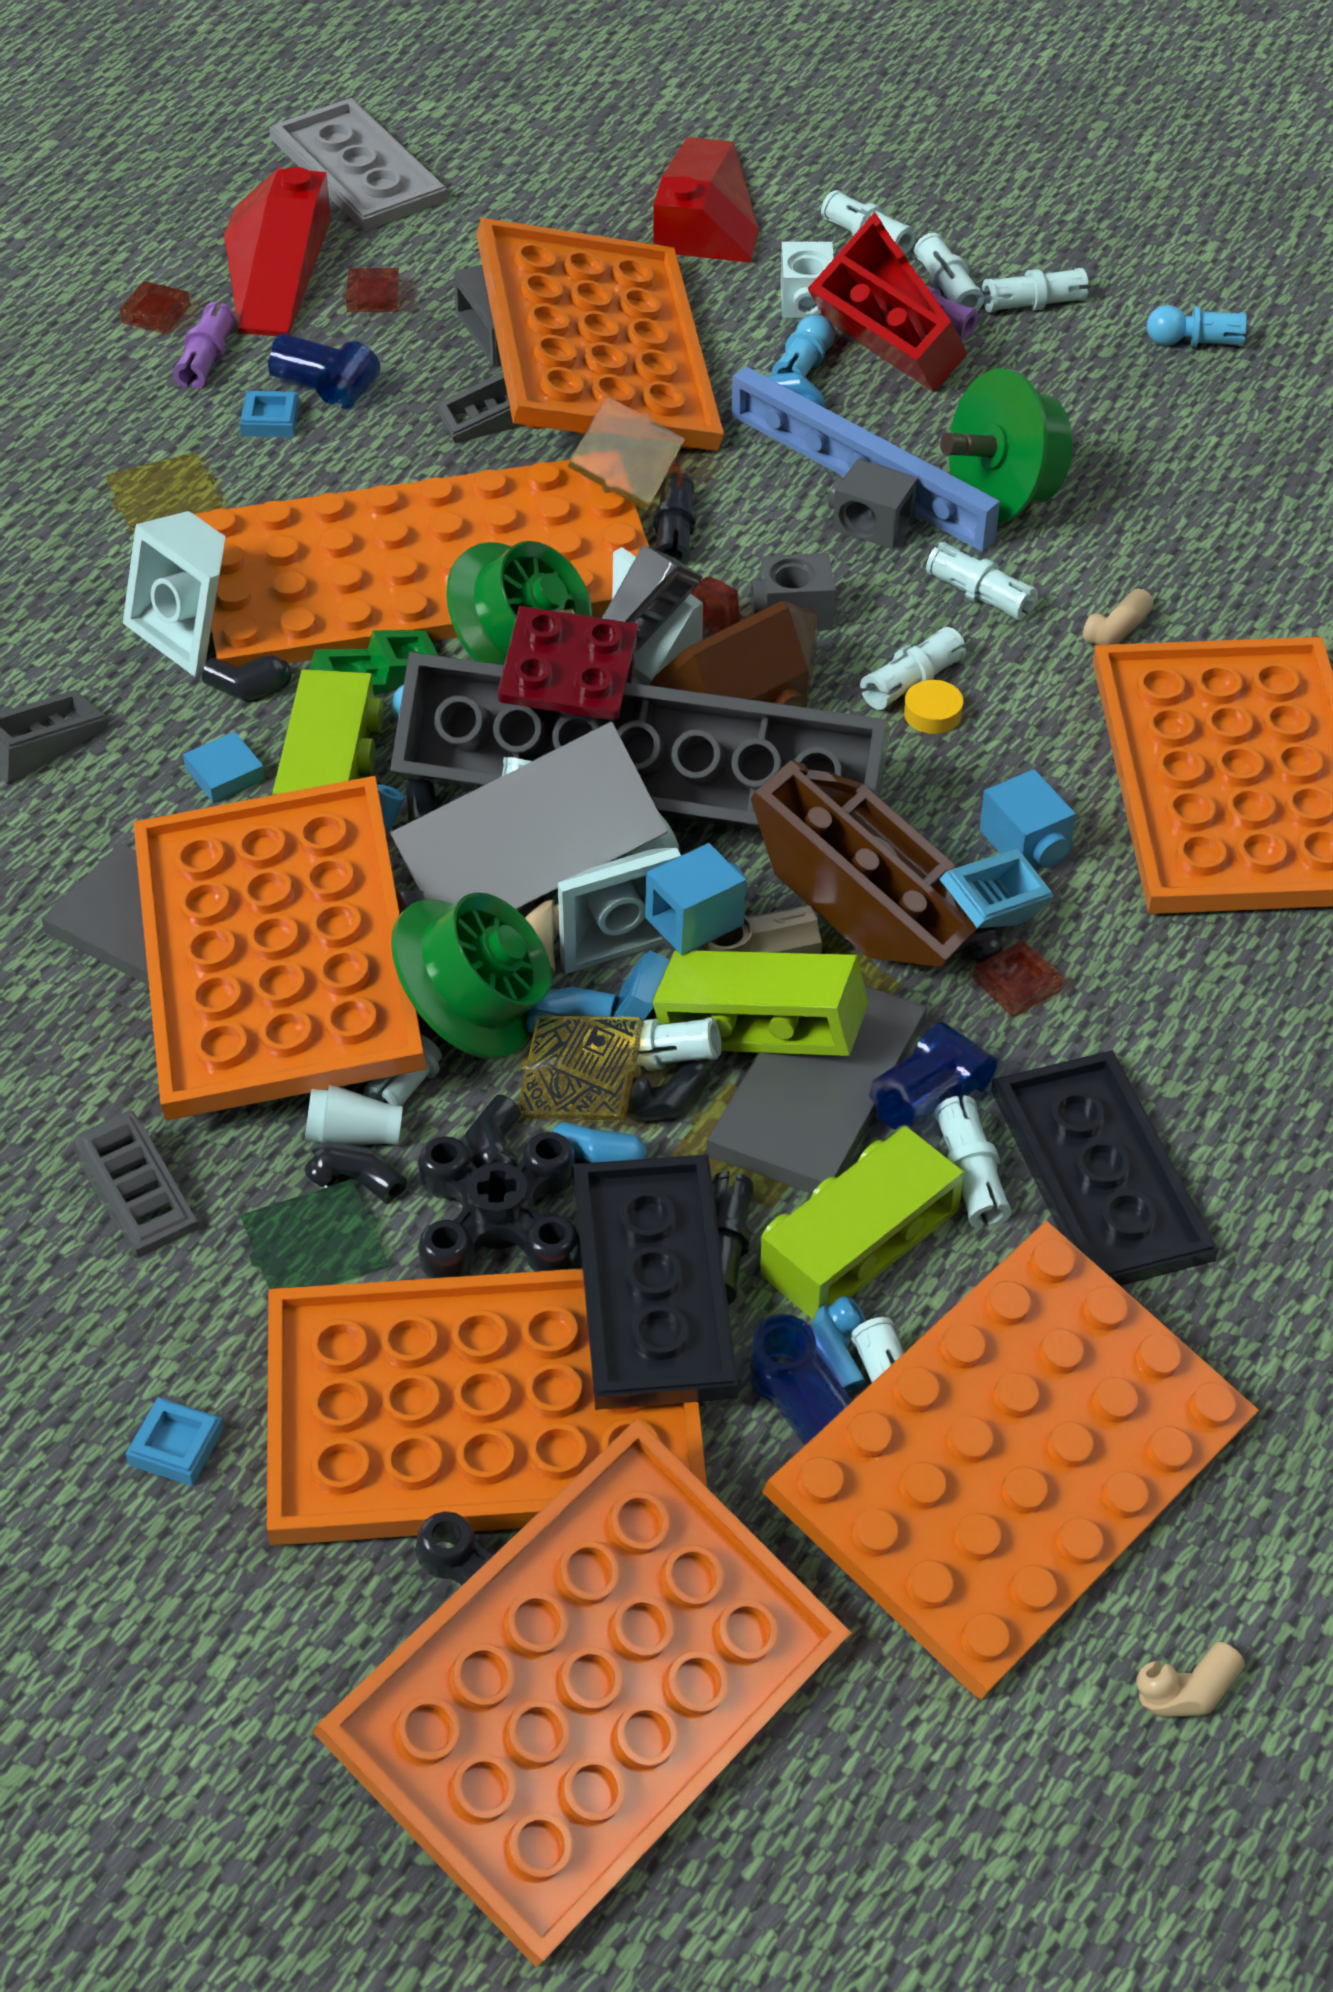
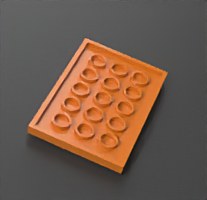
[476,218,724,451]
[1092,637,1333,914]
[133,776,427,1121]
[762,1220,1259,1700]
[267,1269,707,1546]
[312,1418,851,1967]

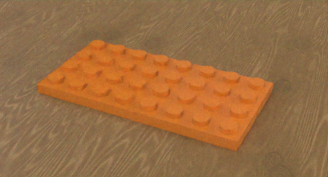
[194,453,649,667]

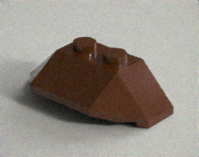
[648,601,818,708]
[751,760,978,967]

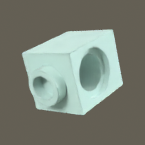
[780,242,833,318]

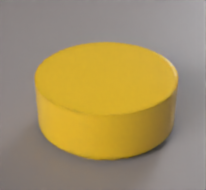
[904,680,963,734]

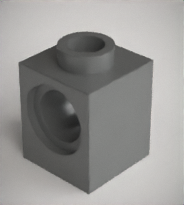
[828,459,918,549]
[751,553,835,631]

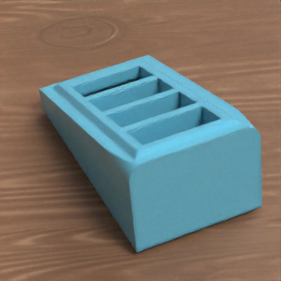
[940,849,1054,928]

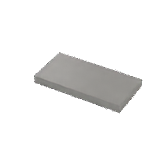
[269,98,448,232]
[390,721,668,910]

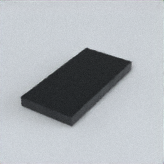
[991,1050,1218,1286]
[573,1154,738,1410]

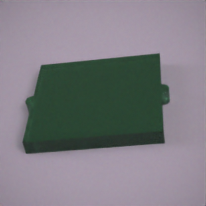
[240,1179,388,1289]

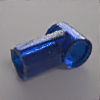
[268,333,381,409]
[869,1022,998,1130]
[750,1314,852,1446]

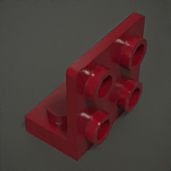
[498,606,638,720]

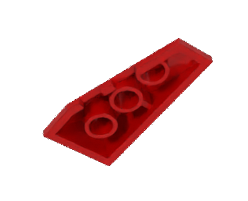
[653,137,759,263]
[224,167,331,338]

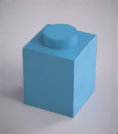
[979,769,1076,869]
[645,843,748,955]

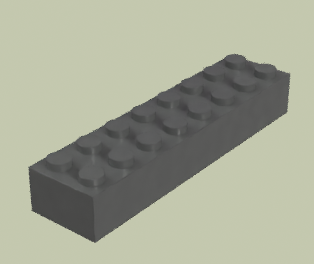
[390,652,890,831]

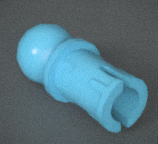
[1146,305,1247,348]
[772,314,835,377]

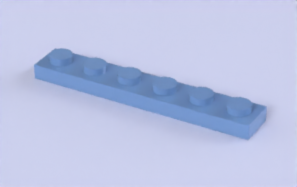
[732,366,1000,552]

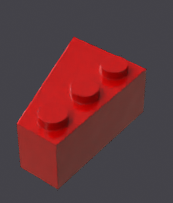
[807,212,968,392]

